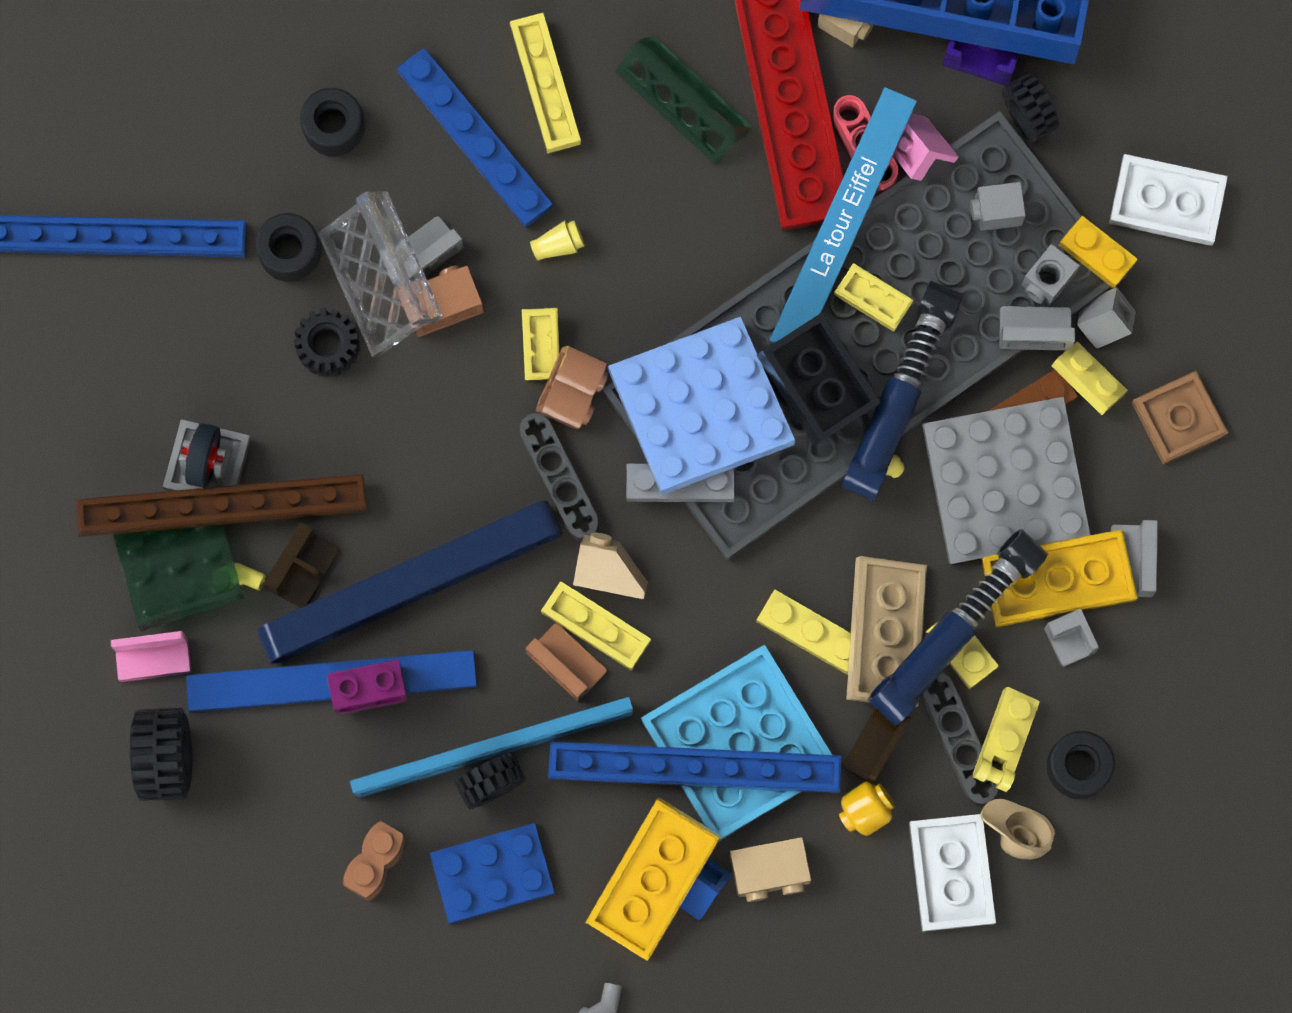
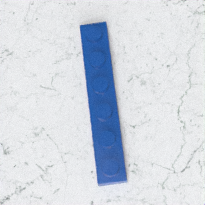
[397,48,553,229]

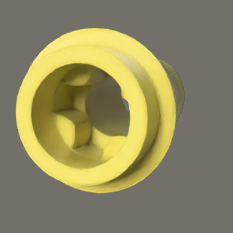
[530,220,585,261]

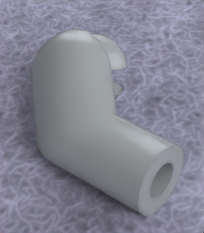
[578,983,622,1013]

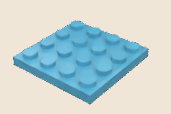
[641,645,832,841]

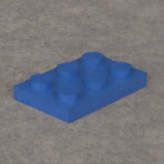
[430,823,555,924]

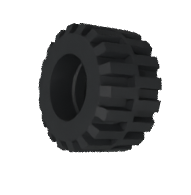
[130,708,192,801]

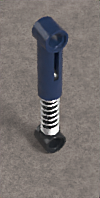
[841,281,964,502]
[868,528,1048,726]

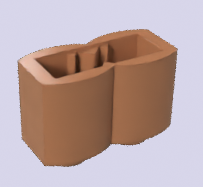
[535,346,608,429]
[343,821,406,901]

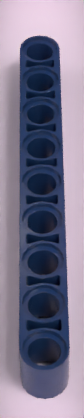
[256,500,563,664]

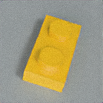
[1059,216,1138,288]

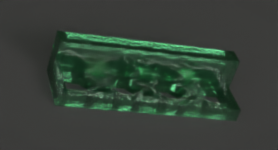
[615,35,752,164]

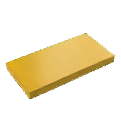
[981,529,1138,627]
[586,798,722,961]

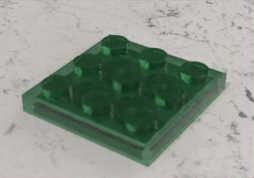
[113,524,245,632]

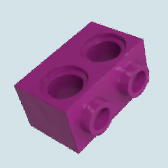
[327,659,408,716]

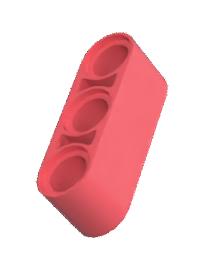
[832,95,898,195]

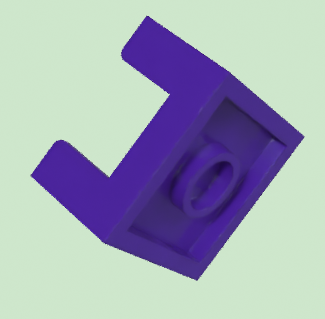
[942,40,1019,86]

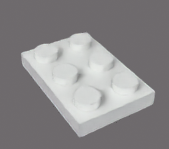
[1109,154,1228,246]
[909,814,996,932]

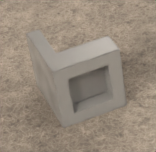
[1077,287,1136,348]
[1044,609,1099,667]

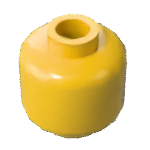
[839,781,895,836]

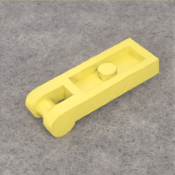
[973,687,1040,792]

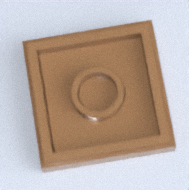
[1131,371,1228,465]

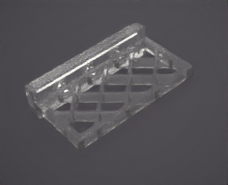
[318,191,443,357]

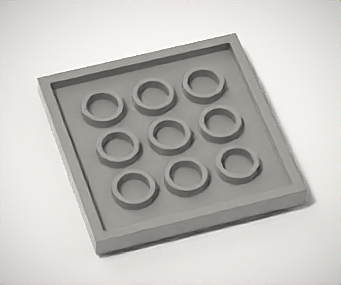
[922,397,1090,564]

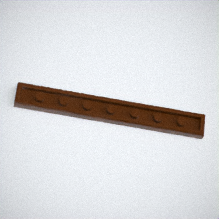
[76,474,367,537]

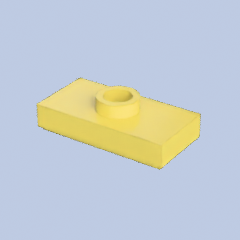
[834,263,914,332]
[522,308,559,380]

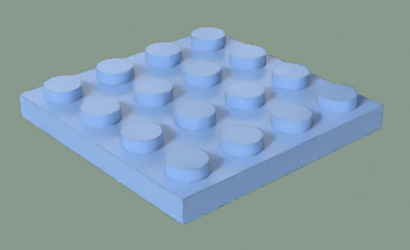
[608,317,795,495]

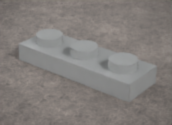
[626,464,734,502]

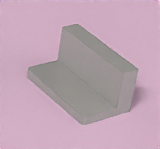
[384,216,464,288]
[999,306,1075,351]
[1110,520,1157,597]

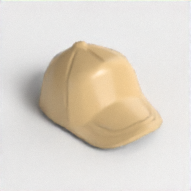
[981,799,1055,860]

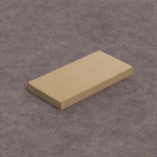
[846,556,927,708]

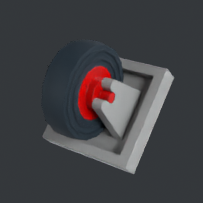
[163,419,251,491]

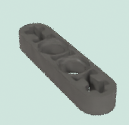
[519,413,599,541]
[921,673,998,806]

